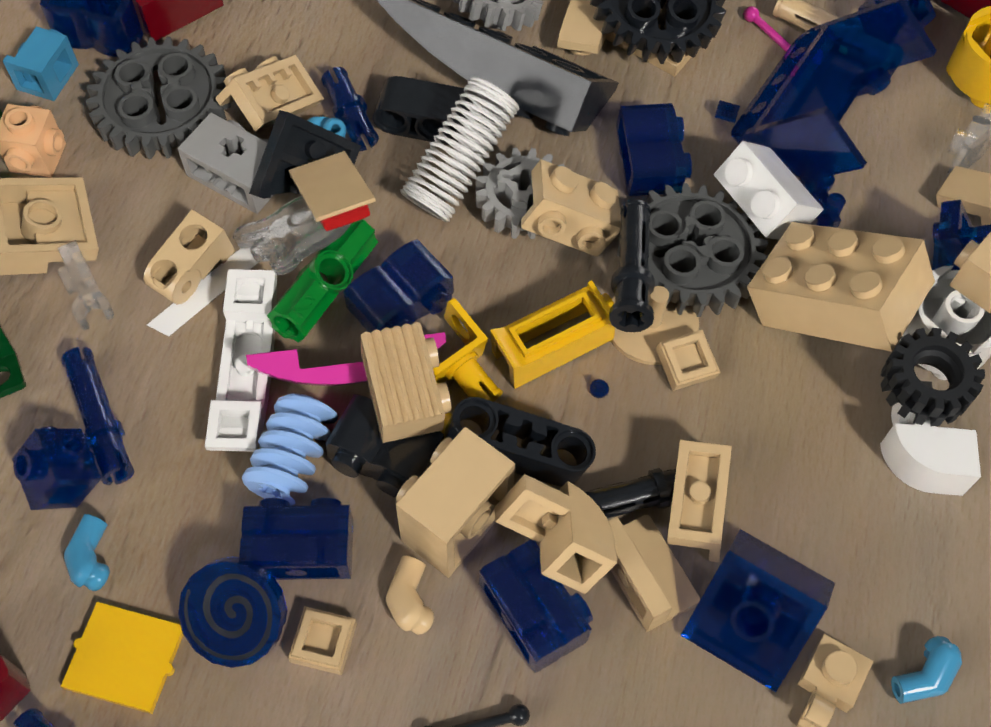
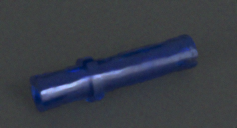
[61,347,135,485]

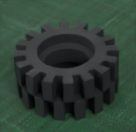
[881,328,985,426]

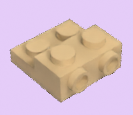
[0,177,99,275]

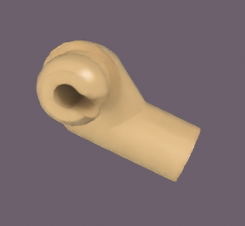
[386,555,434,635]

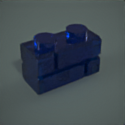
[239,498,354,580]
[479,540,593,673]

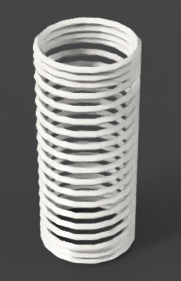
[400,76,519,222]

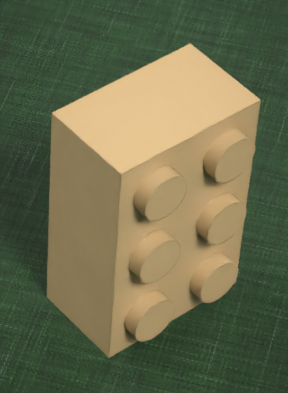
[747,222,935,352]

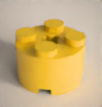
[946,6,991,109]

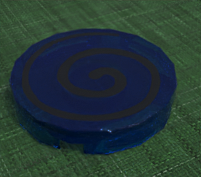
[178,556,288,668]

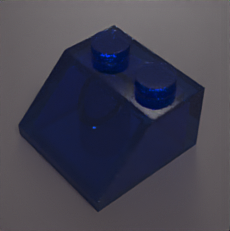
[681,529,835,692]

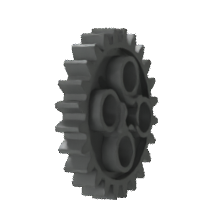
[86,36,231,159]
[617,183,768,317]

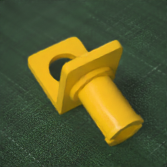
[433,298,503,402]

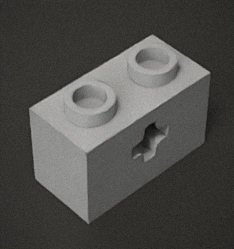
[177,113,273,214]

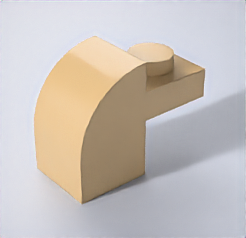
[495,474,618,594]

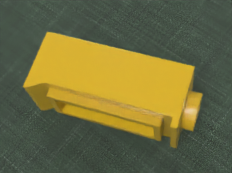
[490,280,615,389]

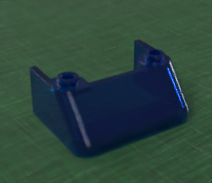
[731,0,937,181]

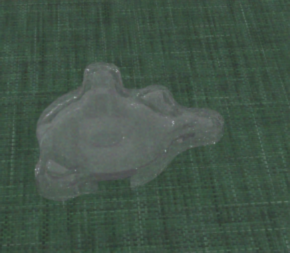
[233,196,352,275]

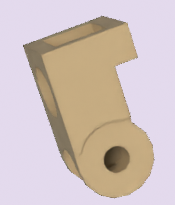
[144,209,235,305]

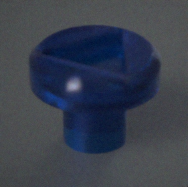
[589,379,609,398]

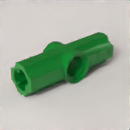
[267,219,378,342]

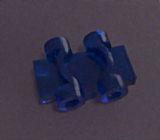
[799,170,846,228]

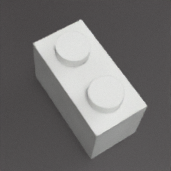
[713,141,824,240]

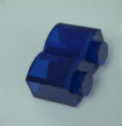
[39,0,144,57]
[616,103,692,196]
[343,239,454,333]

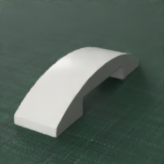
[205,269,277,452]

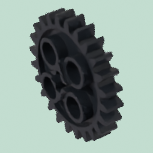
[590,0,726,64]

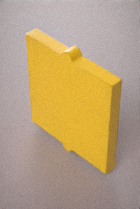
[60,602,186,714]

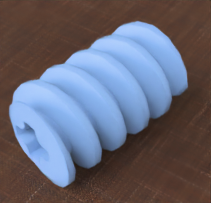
[242,393,339,506]

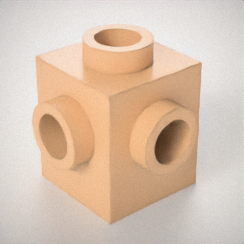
[0,104,66,178]

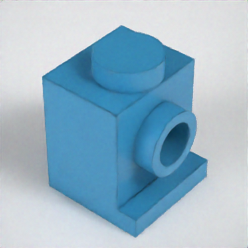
[3,26,79,101]

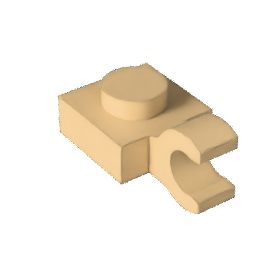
[796,634,874,727]

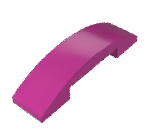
[246,332,446,386]

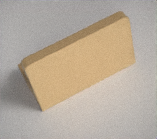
[667,440,732,562]
[609,515,700,632]

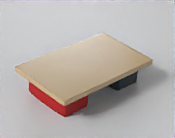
[289,151,376,231]

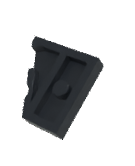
[249,110,361,199]

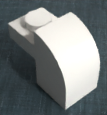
[880,381,981,496]

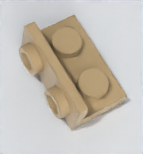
[215,55,324,132]

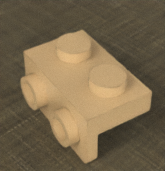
[521,159,621,256]

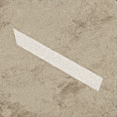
[147,213,313,337]

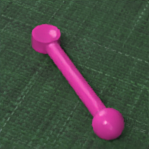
[743,6,808,66]

